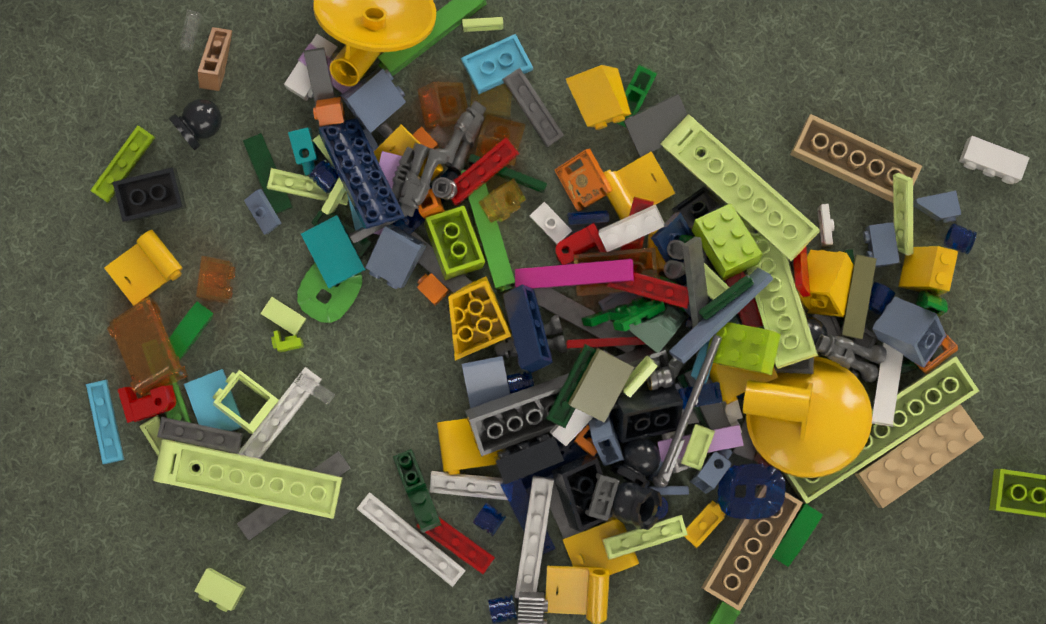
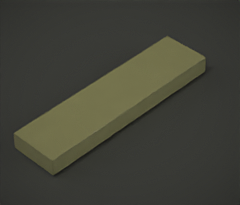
[841,255,877,339]

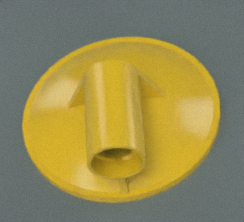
[313,0,436,87]
[743,357,872,478]

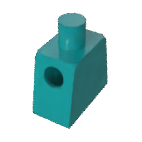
[288,127,319,175]

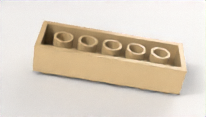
[790,114,922,203]
[855,404,984,508]
[701,481,803,611]

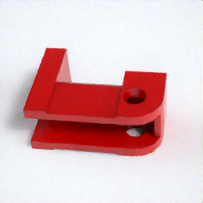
[555,223,611,265]
[118,385,176,423]

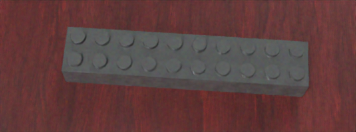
[465,345,676,456]

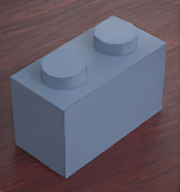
[863,222,900,268]

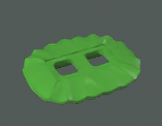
[297,263,362,323]

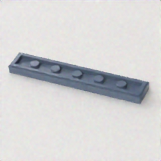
[669,268,773,364]

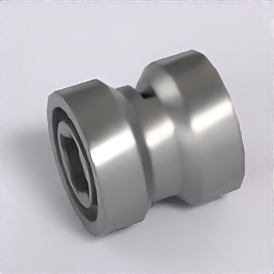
[432,177,457,200]
[647,366,672,390]

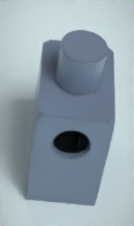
[589,416,624,466]
[690,449,733,494]

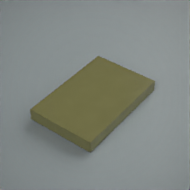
[568,348,634,423]

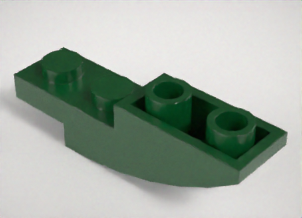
[393,449,442,533]

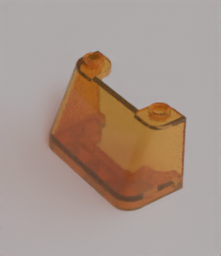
[107,297,188,397]

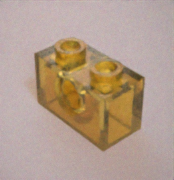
[479,179,526,223]

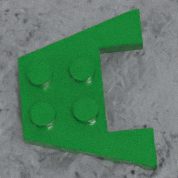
[581,297,665,332]

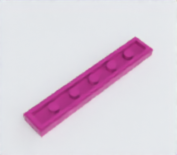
[515,259,634,289]

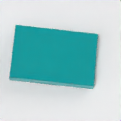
[301,215,366,289]

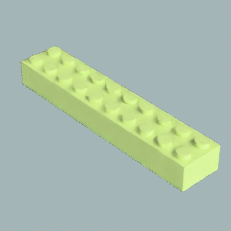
[783,357,979,504]

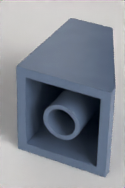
[340,67,406,133]
[365,224,428,289]
[872,297,946,368]
[462,356,510,408]

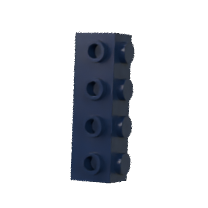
[503,285,553,372]

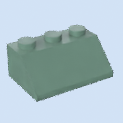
[629,304,687,353]

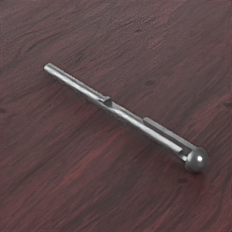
[653,335,722,488]

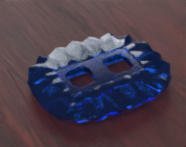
[717,463,785,519]

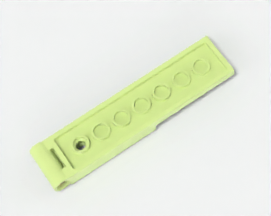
[660,114,820,261]
[737,213,818,369]
[153,439,343,519]

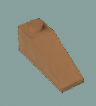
[198,27,232,91]

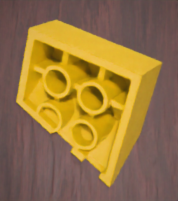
[448,276,511,361]

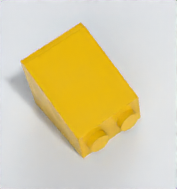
[566,65,631,130]
[898,246,958,296]
[798,250,854,317]

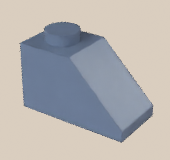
[913,191,961,223]

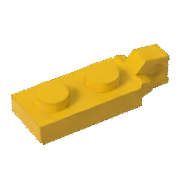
[684,496,730,548]

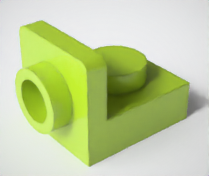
[271,330,304,353]

